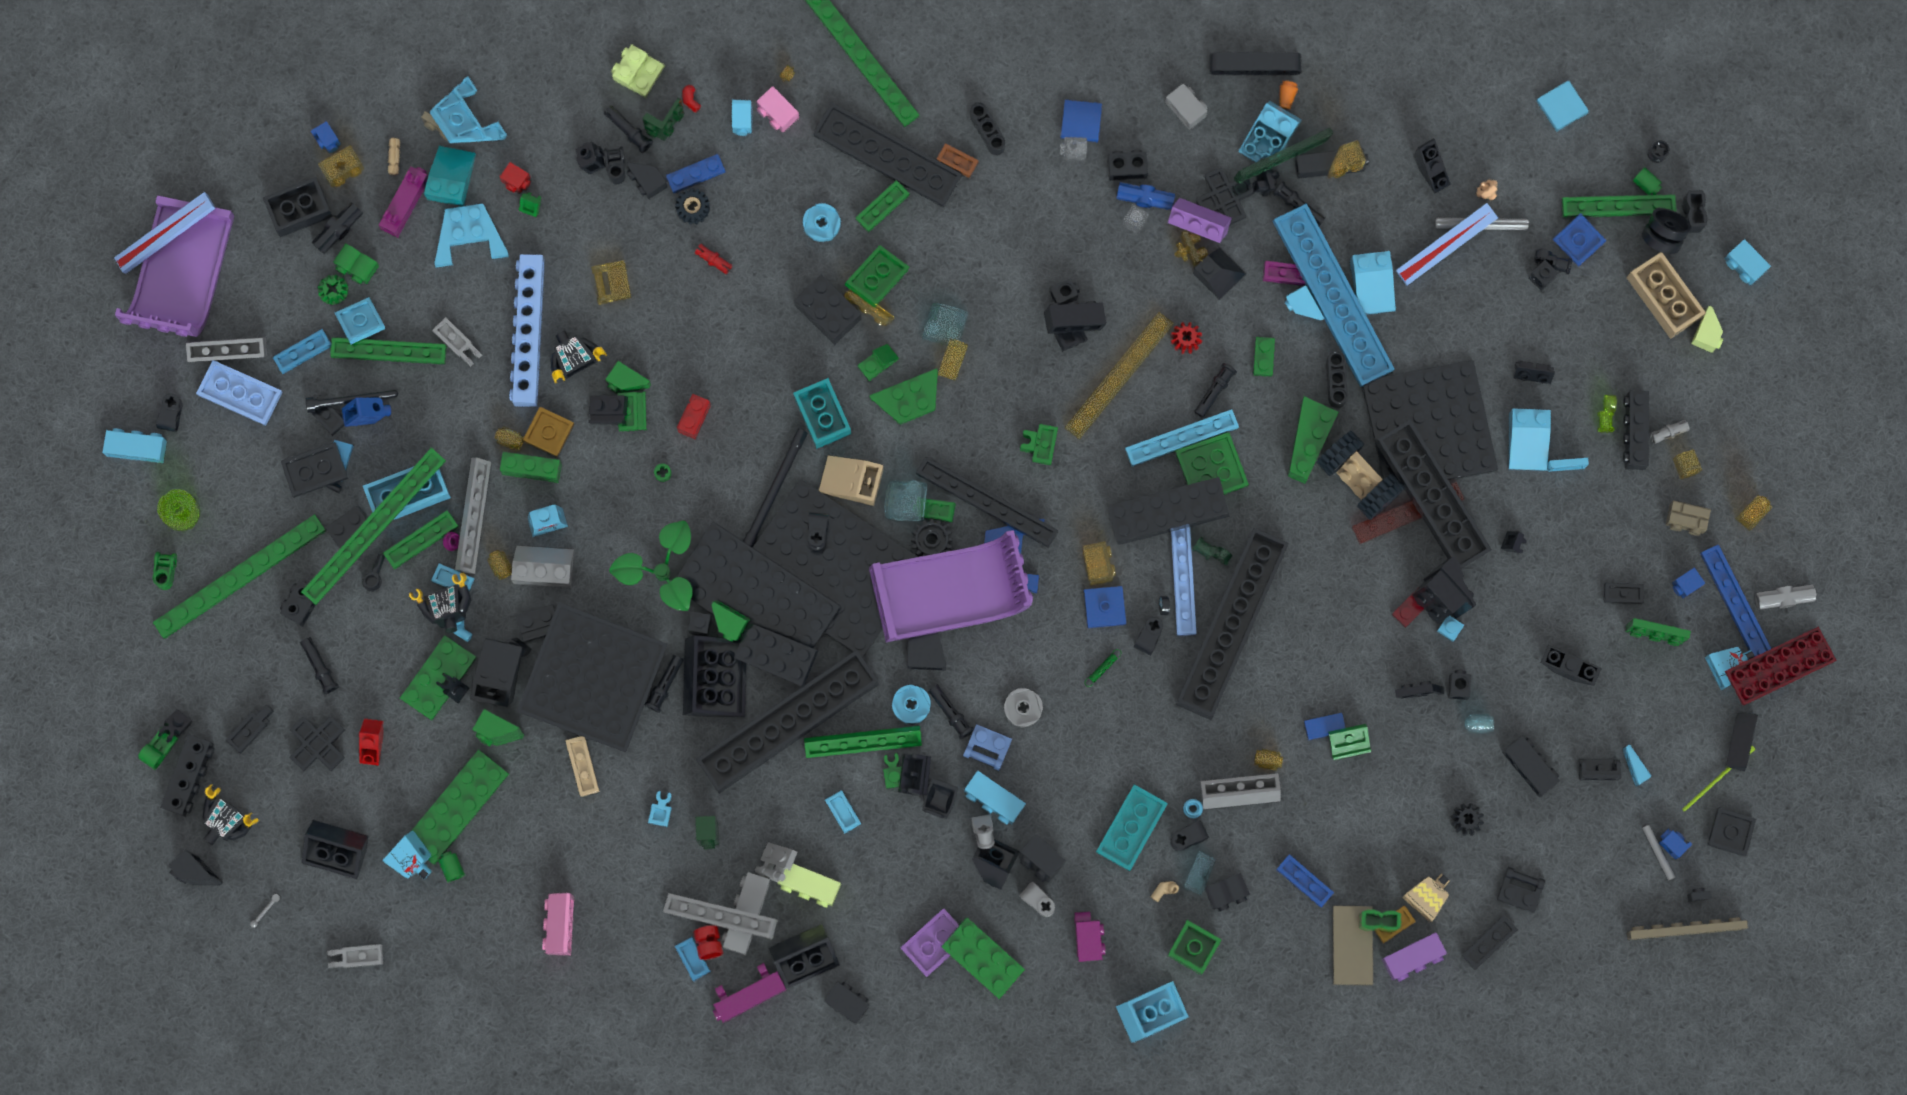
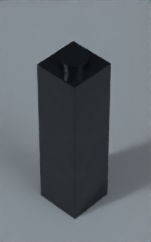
[1295,148,1369,179]

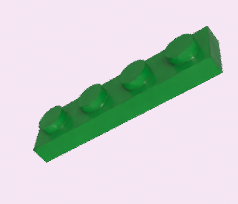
[383,510,458,570]

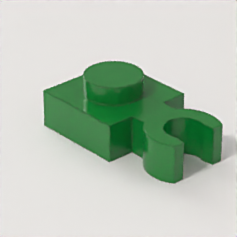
[883,753,902,789]

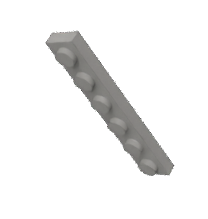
[455,457,491,574]
[663,893,777,939]

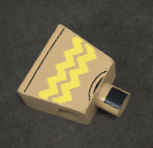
[1402,874,1450,922]

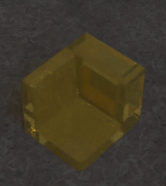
[1672,449,1702,480]

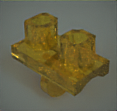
[1174,230,1208,267]

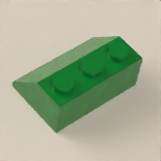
[472,709,524,747]

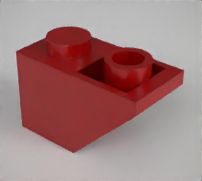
[359,719,383,766]

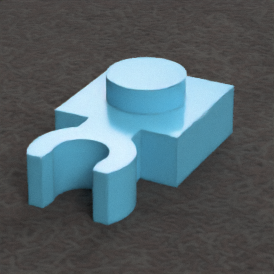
[648,791,672,827]

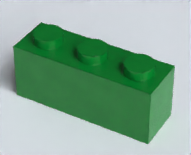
[500,452,562,483]

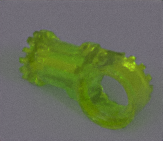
[1597,395,1617,433]

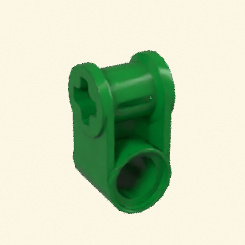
[152,552,177,590]

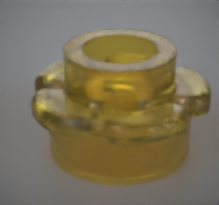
[779,65,795,82]

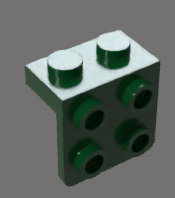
[643,98,684,141]

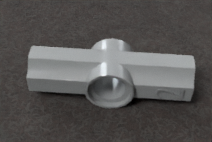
[1755,585,1816,610]

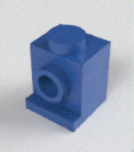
[311,121,341,153]
[1659,829,1692,860]

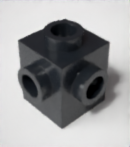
[576,141,605,175]

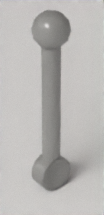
[250,894,280,928]

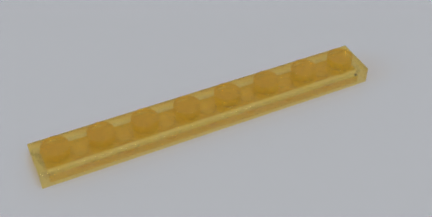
[1065,312,1174,440]

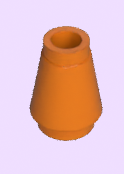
[1279,81,1298,110]

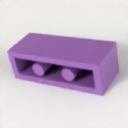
[1168,198,1232,243]
[1382,933,1447,982]

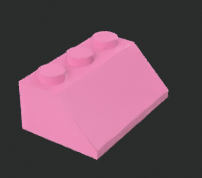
[543,893,574,955]

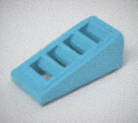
[1623,745,1651,787]

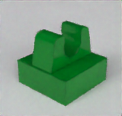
[519,192,541,217]

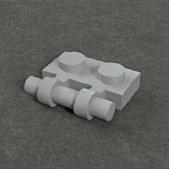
[755,842,798,882]

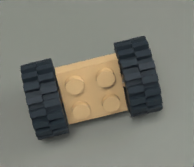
[1316,430,1405,520]

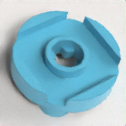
[803,203,841,242]
[892,685,931,724]

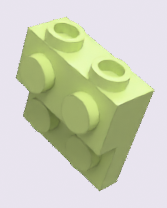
[611,44,665,98]

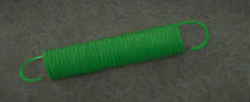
[1084,649,1122,687]

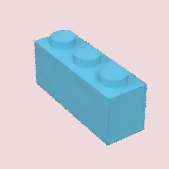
[103,428,167,463]
[964,771,1026,825]

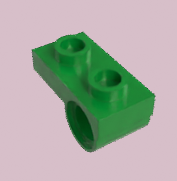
[138,727,178,771]

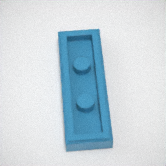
[273,329,331,374]

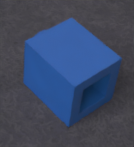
[1672,567,1705,598]

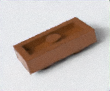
[937,143,979,178]

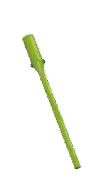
[1682,746,1755,812]

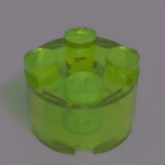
[157,489,200,531]

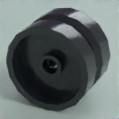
[1641,208,1691,254]

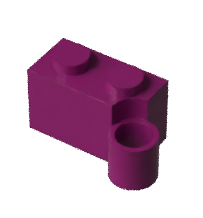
[1074,911,1105,962]

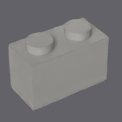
[1165,83,1207,130]

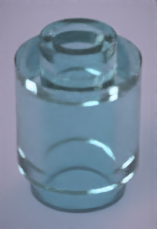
[1465,714,1494,734]

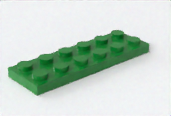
[412,750,509,865]

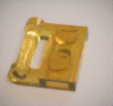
[591,260,631,305]

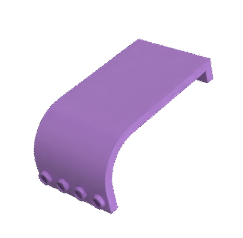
[115,196,234,337]
[869,530,1033,642]

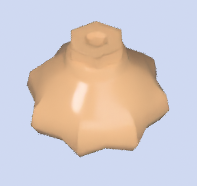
[1476,179,1497,200]

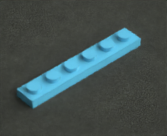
[1125,409,1239,467]

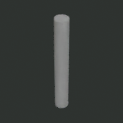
[1642,825,1675,881]

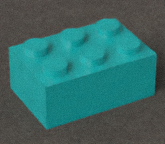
[793,378,851,449]

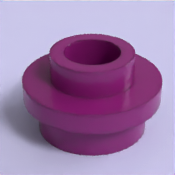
[443,532,460,551]

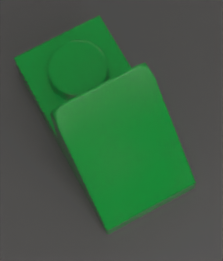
[857,344,899,381]

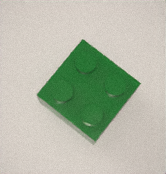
[1167,920,1222,975]

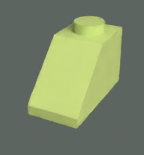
[1691,306,1723,353]

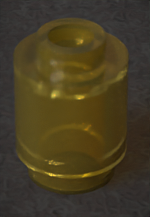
[495,426,524,450]
[487,550,512,580]
[1254,749,1283,771]

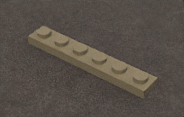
[1627,917,1748,940]

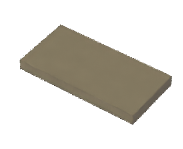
[1332,906,1373,985]

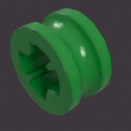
[654,464,671,482]

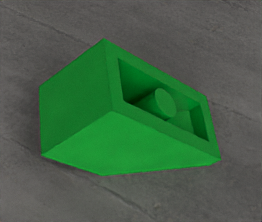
[605,361,651,393]
[711,600,750,641]

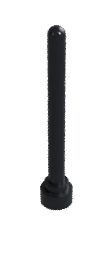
[305,390,398,413]

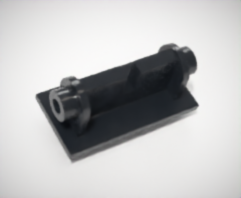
[1513,360,1555,384]

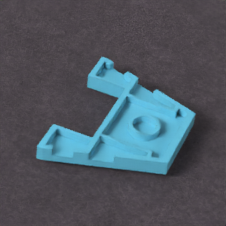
[430,77,507,143]
[435,204,509,268]

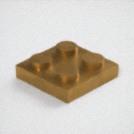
[523,407,574,458]

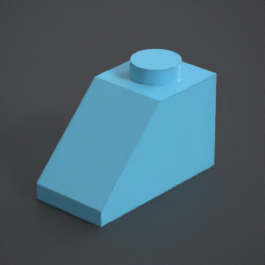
[732,100,753,136]
[1284,285,1324,320]

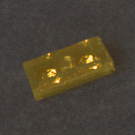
[938,338,968,381]

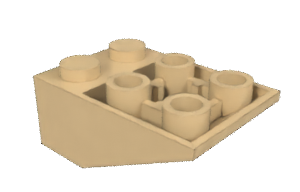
[819,456,884,506]

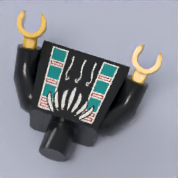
[550,331,607,384]
[409,573,472,633]
[202,784,258,845]

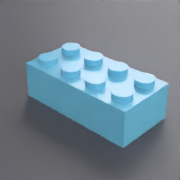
[363,467,451,520]

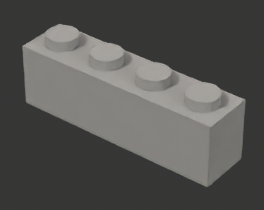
[186,337,267,362]
[1201,773,1281,809]
[721,872,771,955]

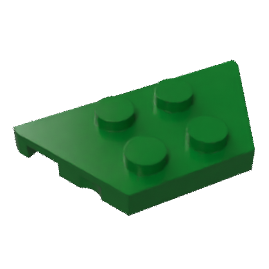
[869,368,938,425]

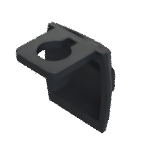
[922,779,958,819]

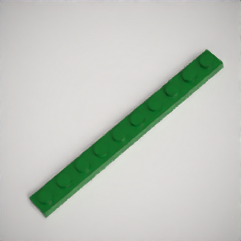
[805,0,919,127]
[301,448,446,605]
[153,514,326,639]

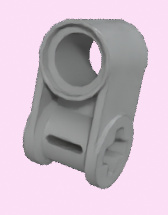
[971,814,995,849]
[1019,881,1055,917]

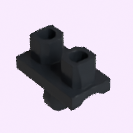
[1247,158,1280,197]

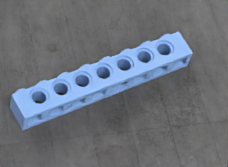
[510,254,545,407]

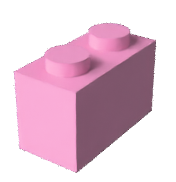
[756,87,799,132]

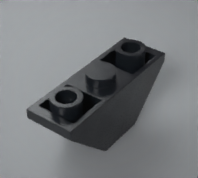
[1414,138,1451,194]
[1540,644,1602,686]

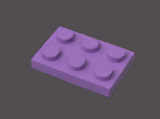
[900,908,959,977]

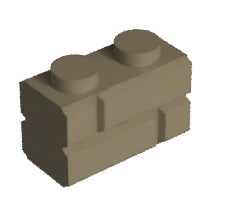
[1666,500,1711,536]

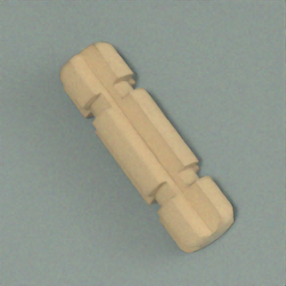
[388,138,400,175]

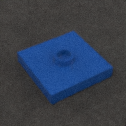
[1553,213,1607,267]
[1084,586,1126,628]

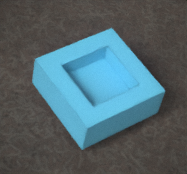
[1437,616,1464,642]

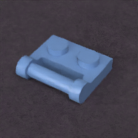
[963,724,1012,771]

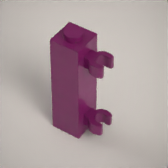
[379,166,428,238]
[712,963,786,1023]

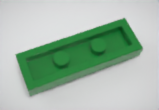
[855,180,909,233]

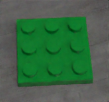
[1175,432,1249,495]

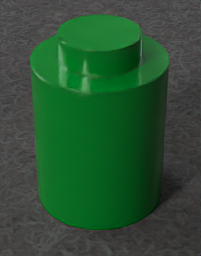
[1632,167,1662,195]
[438,851,465,883]

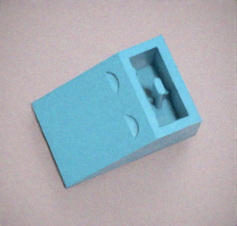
[1238,101,1302,167]

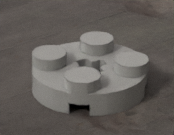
[1004,688,1043,727]

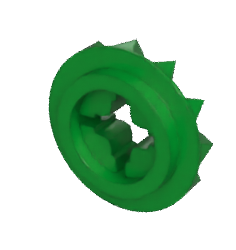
[318,274,348,305]

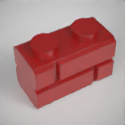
[677,394,711,439]

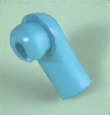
[454,621,473,642]

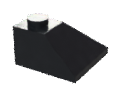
[1193,248,1246,300]
[972,839,1020,890]

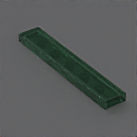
[1234,128,1334,184]

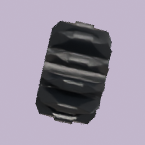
[1451,803,1484,836]

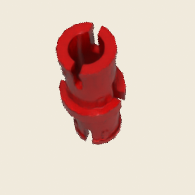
[695,244,732,275]

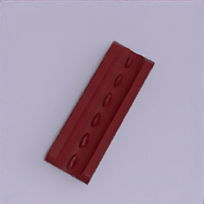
[1725,626,1837,706]

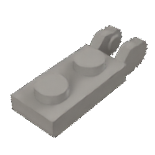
[432,317,482,367]
[327,944,384,968]

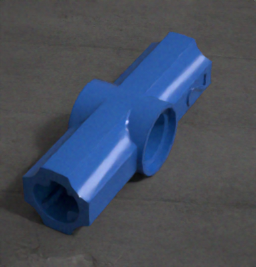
[1116,182,1175,210]

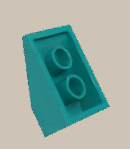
[424,146,476,207]

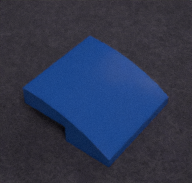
[1061,100,1102,142]

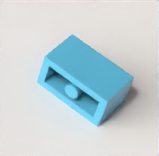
[1724,239,1771,285]

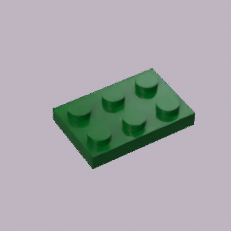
[845,245,909,308]
[1625,618,1691,646]

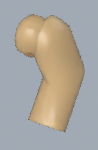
[1151,881,1179,902]

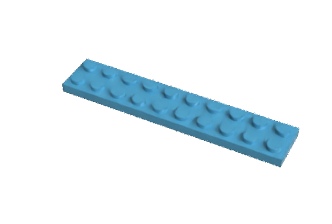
[1272,204,1395,387]

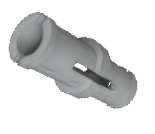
[1649,420,1689,444]

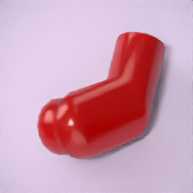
[682,85,701,113]

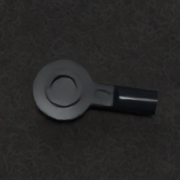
[362,554,385,592]

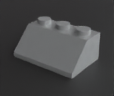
[511,546,574,588]

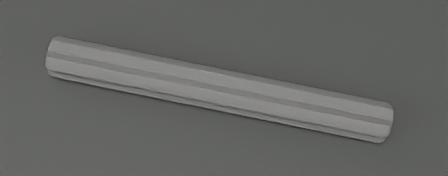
[1435,218,1529,230]

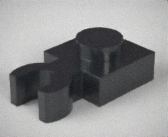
[436,673,469,704]
[158,709,192,743]

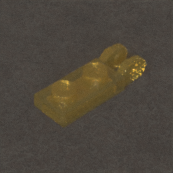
[844,290,894,326]

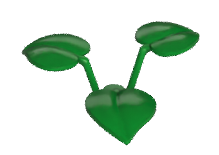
[609,520,692,611]

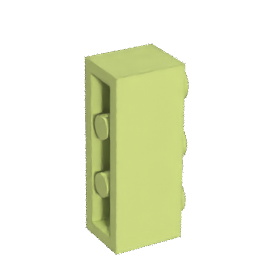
[777,864,841,908]

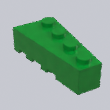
[1288,396,1338,484]

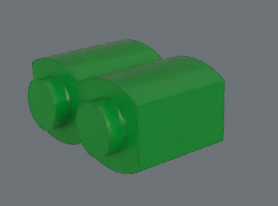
[333,243,379,284]
[1359,910,1401,932]

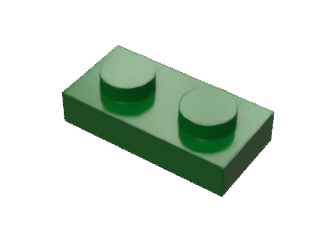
[1253,337,1275,377]

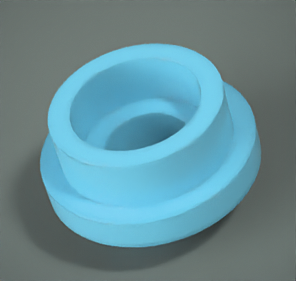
[1183,799,1203,818]

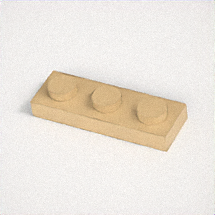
[565,736,600,797]

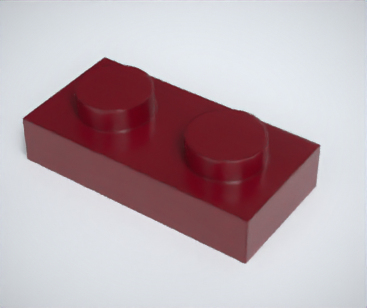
[1392,587,1424,628]

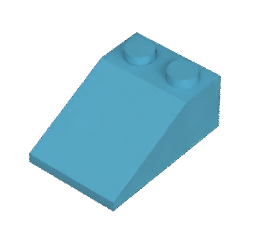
[1350,251,1396,315]
[1508,409,1551,471]
[1116,981,1189,1043]

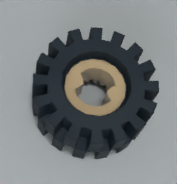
[675,188,710,225]

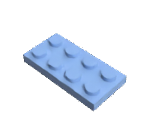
[196,360,283,426]

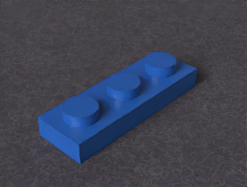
[666,154,725,194]
[1276,854,1334,908]

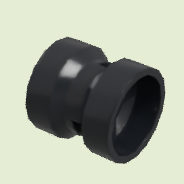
[1647,140,1670,163]

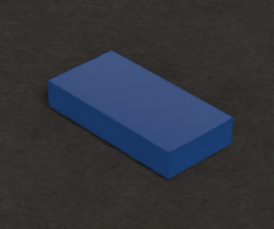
[1304,713,1345,740]

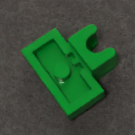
[1020,424,1058,465]

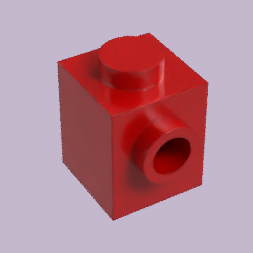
[500,162,531,194]

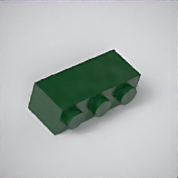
[695,816,719,850]

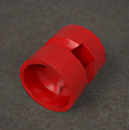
[693,925,723,960]

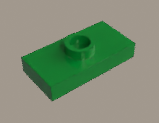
[914,498,956,522]

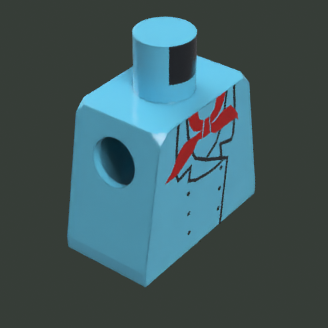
[528,504,568,537]
[1705,647,1755,690]
[383,830,432,879]

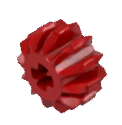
[1170,322,1202,354]

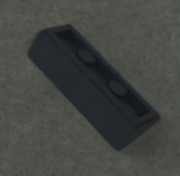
[1725,713,1758,771]

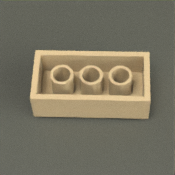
[1627,252,1706,339]

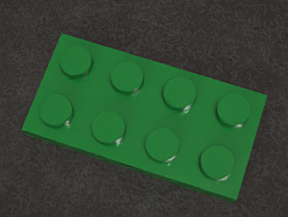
[400,636,477,721]
[941,917,1025,999]

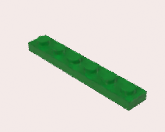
[1561,195,1676,218]
[330,338,447,364]
[804,726,922,758]

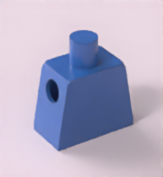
[341,398,391,427]

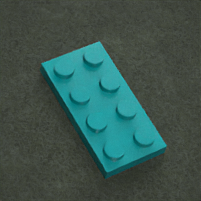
[1096,784,1168,872]

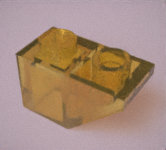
[1328,140,1366,178]
[1735,495,1773,531]

